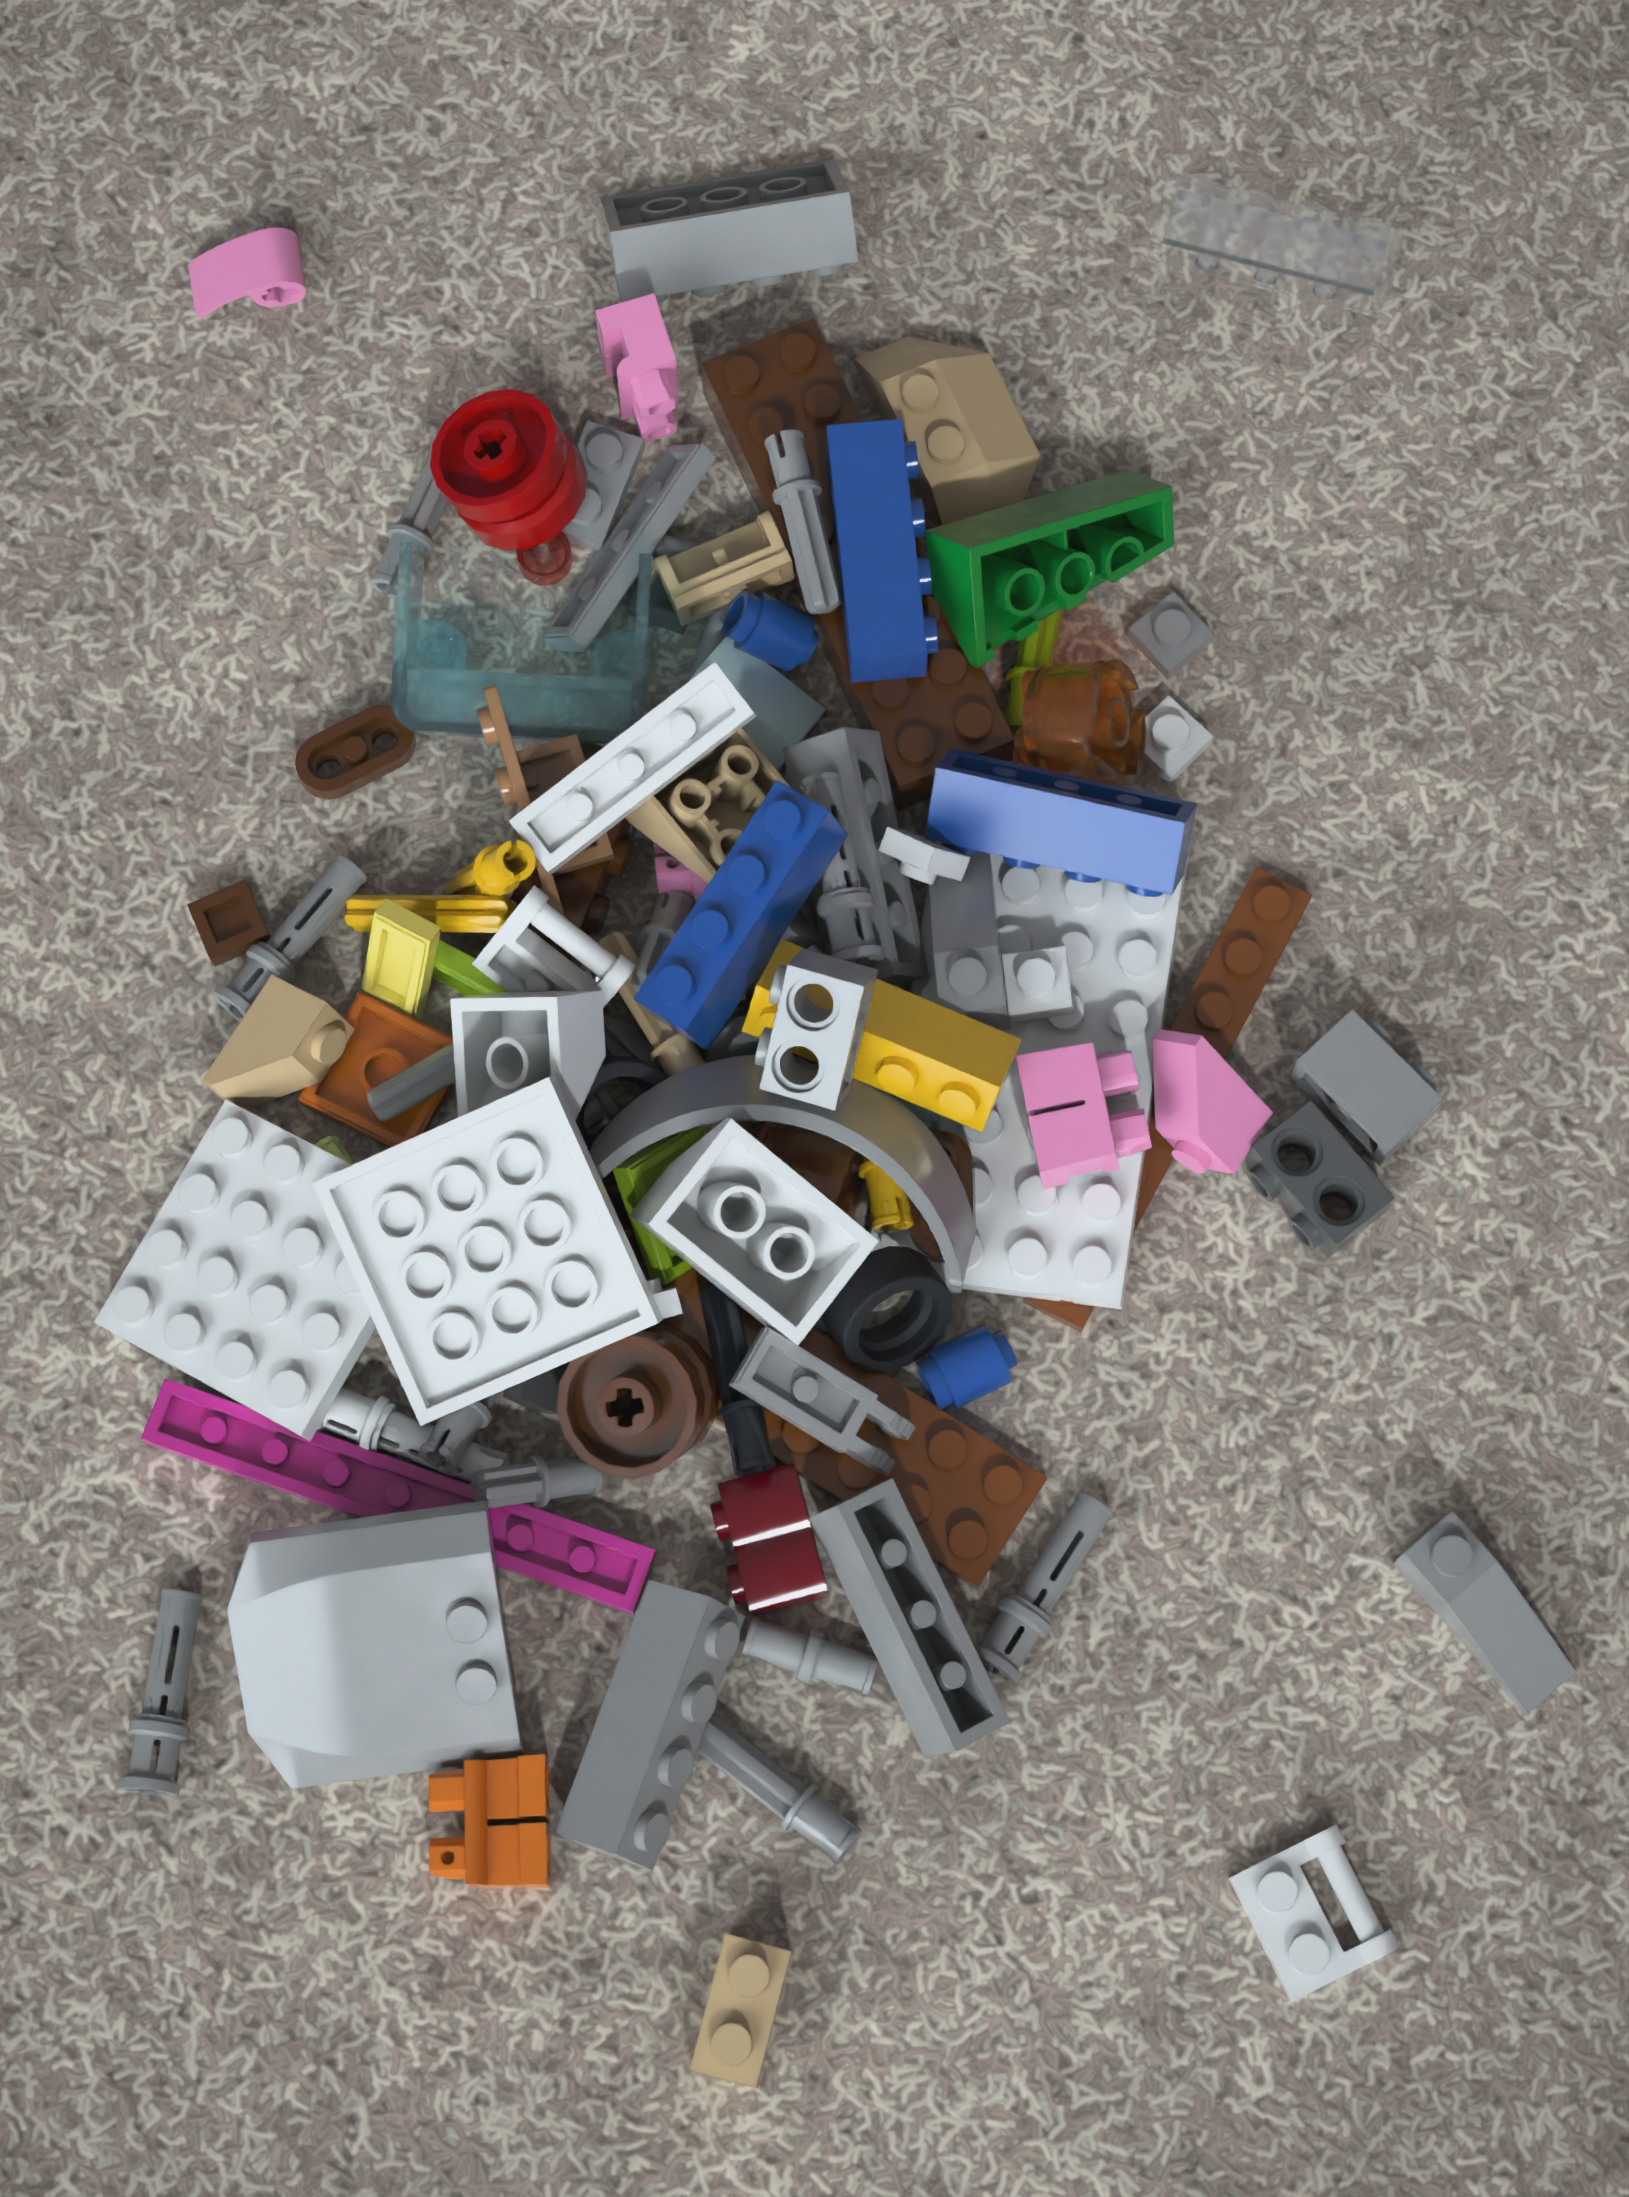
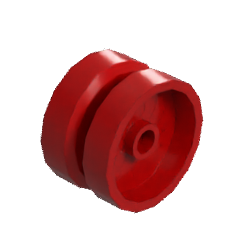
[430,389,588,551]

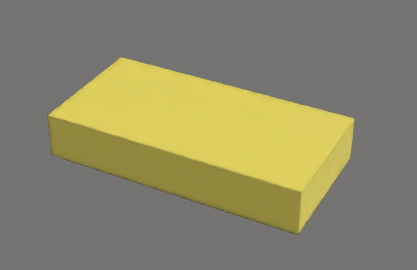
[361,898,441,1019]

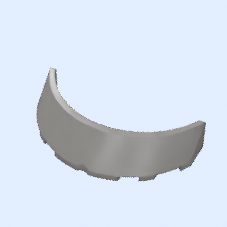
[589,1054,976,1294]

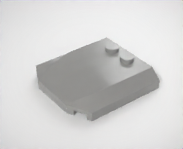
[227,1500,524,1789]

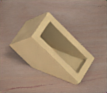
[202,975,355,1110]

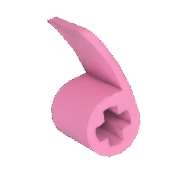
[189,227,307,318]

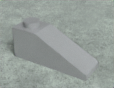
[929,851,1011,1031]
[1392,1510,1576,1715]

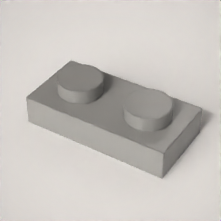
[555,420,645,551]

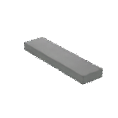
[542,443,717,652]

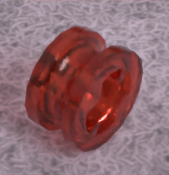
[516,531,573,586]

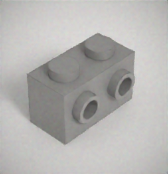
[1290,1009,1444,1166]

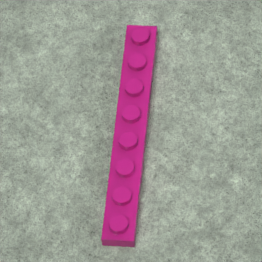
[141,1378,657,1615]

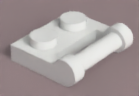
[472,885,637,1008]
[1229,1824,1400,2002]

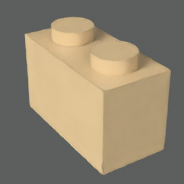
[689,1933,792,2089]

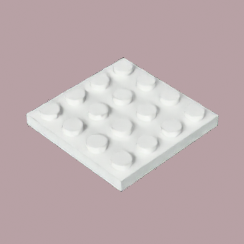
[312,1075,663,1426]
[94,1099,376,1441]

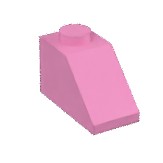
[1152,1029,1273,1174]

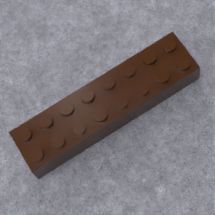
[701,318,1015,811]

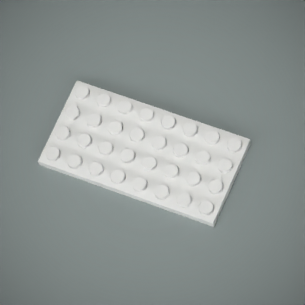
[871,841,1190,1310]

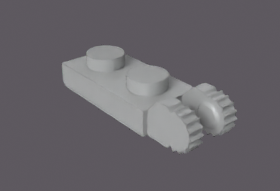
[729,1327,915,1476]

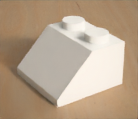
[450,990,606,1121]

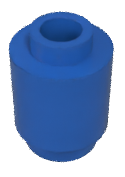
[722,591,819,672]
[916,1324,1017,1411]

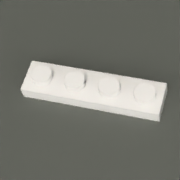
[509,662,756,874]

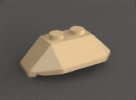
[854,336,1040,527]

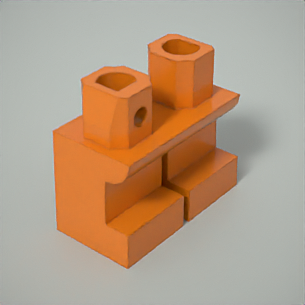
[428,1754,551,1888]

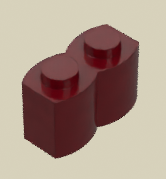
[710,1463,830,1616]

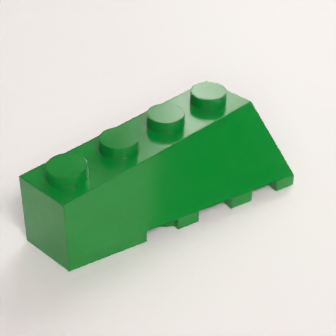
[926,470,1174,668]

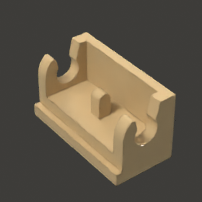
[654,510,794,627]

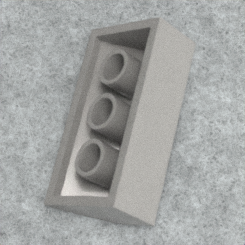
[600,158,859,304]

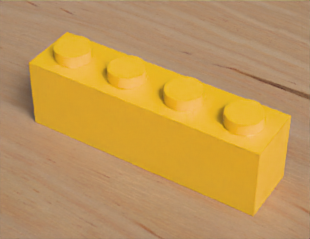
[742,939,1022,1132]

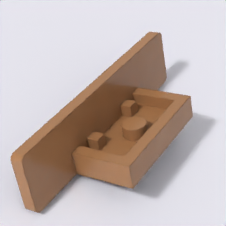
[476,685,614,918]

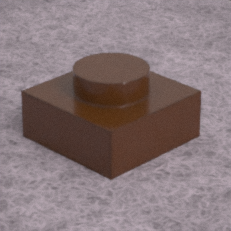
[187,879,271,967]

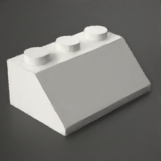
[629,1117,879,1345]

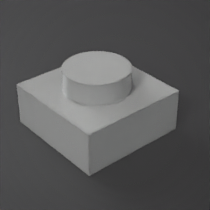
[1126,591,1215,679]

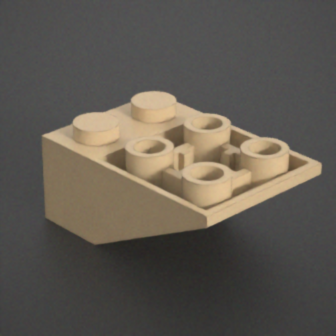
[603,728,792,884]

